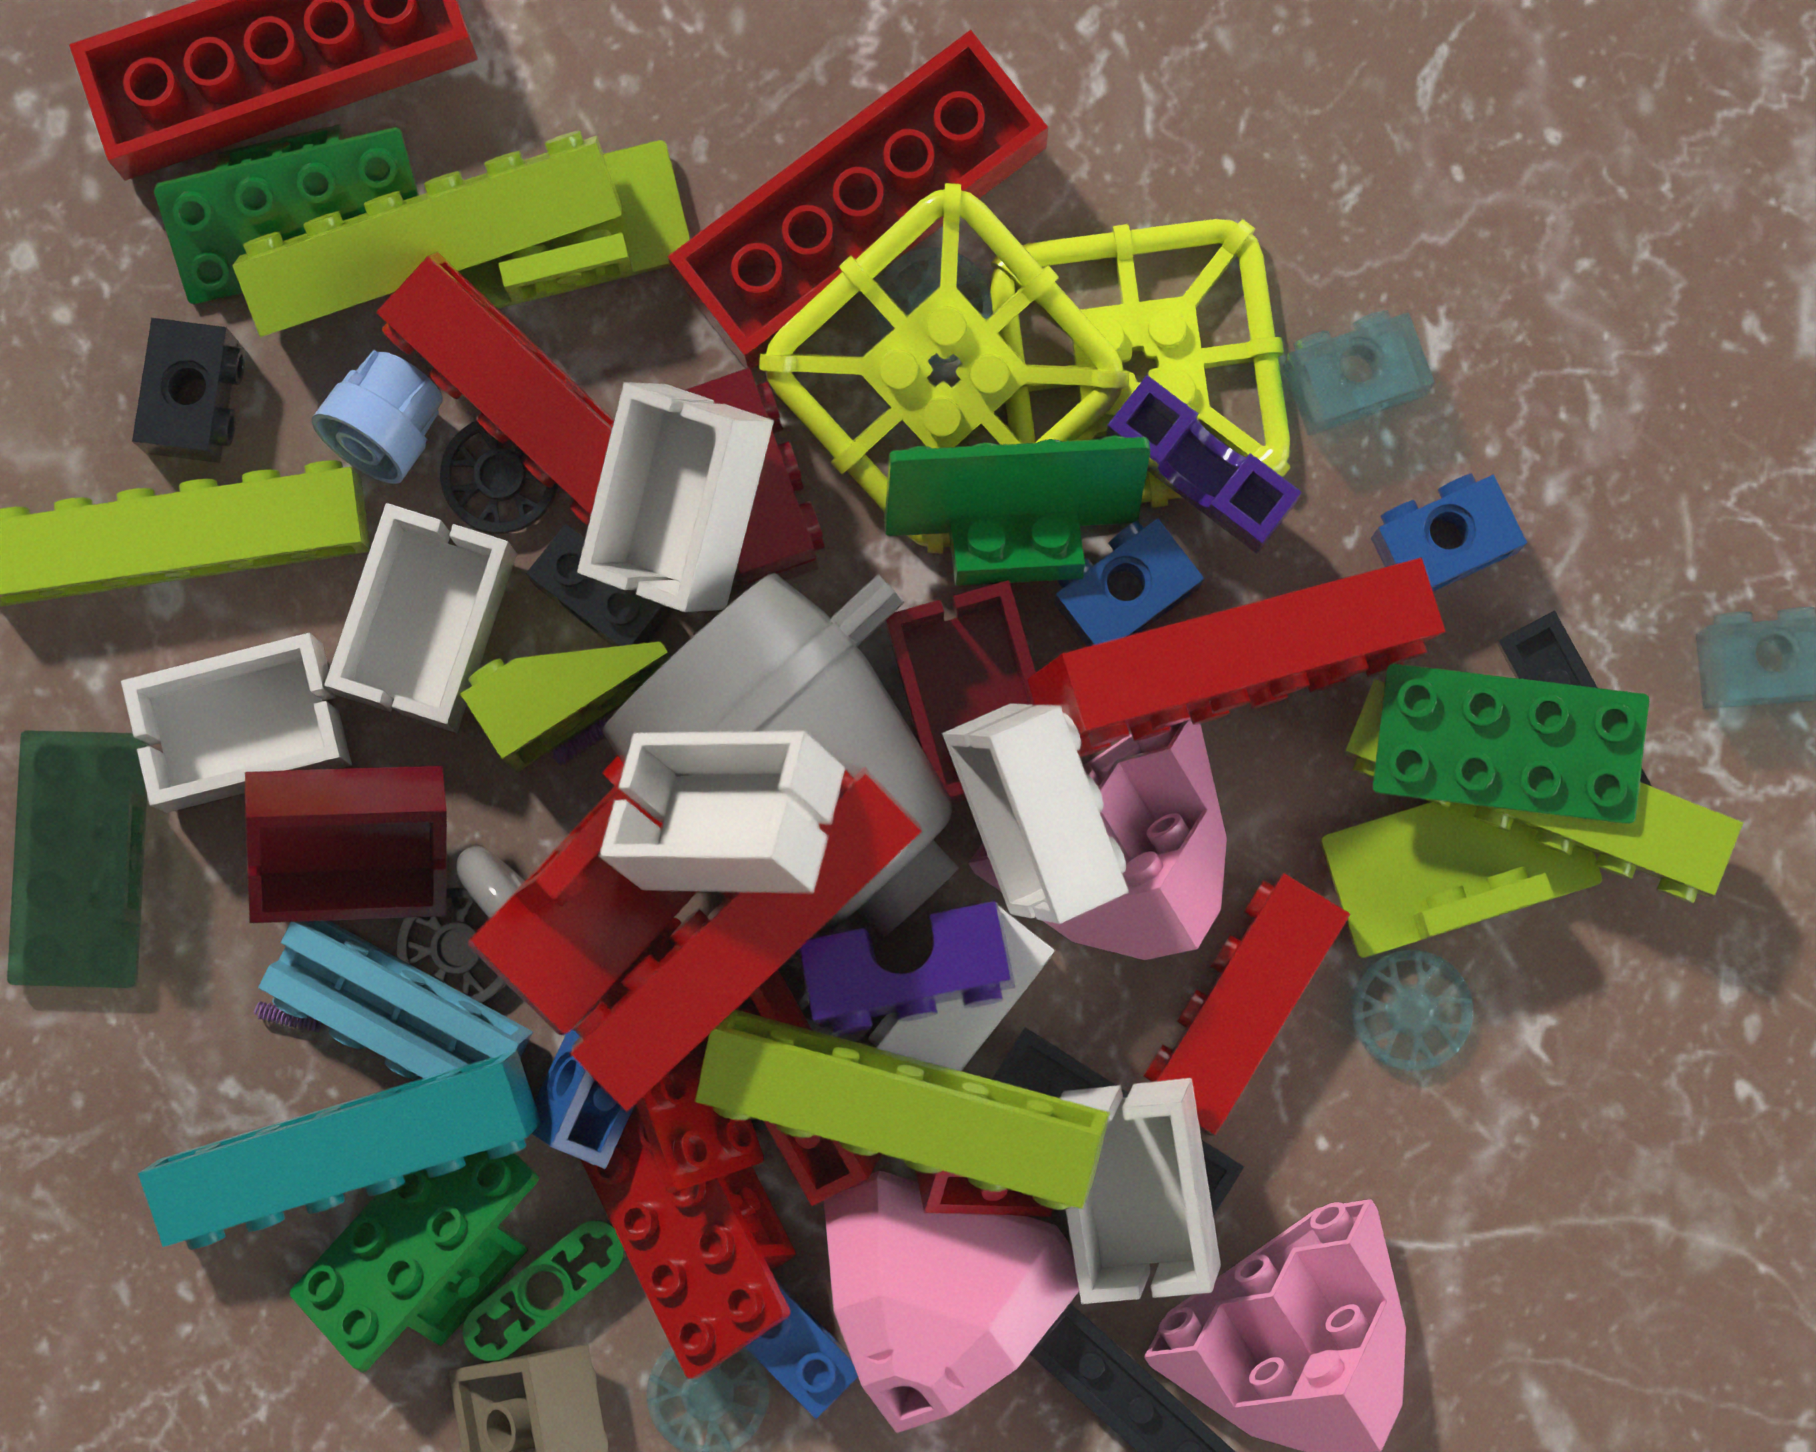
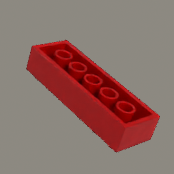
[69,0,478,181]
[667,30,1048,370]
[1027,557,1446,757]

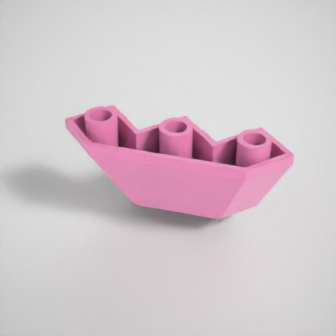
[968,718,1227,960]
[824,1171,1079,1433]
[1144,1199,1406,1452]

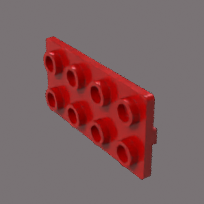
[469,780,698,1035]
[600,918,764,1194]
[580,1110,797,1379]

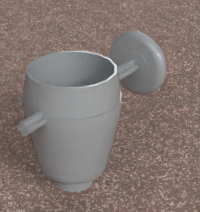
[456,573,959,939]

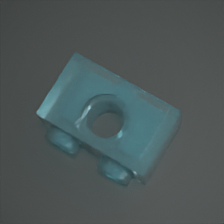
[1283,310,1435,436]
[1696,607,1816,709]

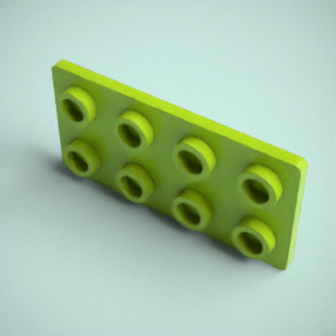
[458,140,690,309]
[1320,802,1602,958]

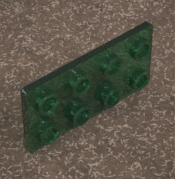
[7,730,150,989]

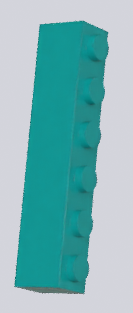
[138,1050,542,1250]

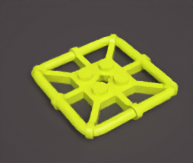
[759,183,1129,554]
[990,219,1290,508]

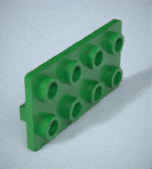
[154,124,419,304]
[884,436,1151,586]
[1372,664,1650,824]
[289,1150,539,1373]

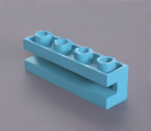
[258,921,533,1080]

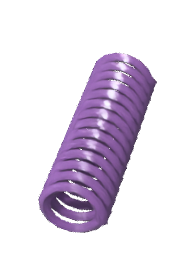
[552,717,608,766]
[254,1001,321,1033]

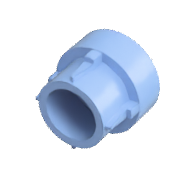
[311,350,443,484]

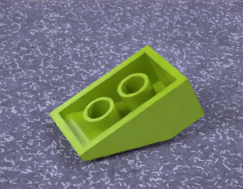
[460,641,671,773]

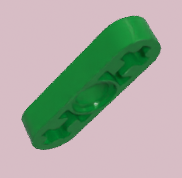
[463,1220,626,1361]

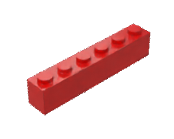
[376,252,614,526]
[570,767,922,1112]

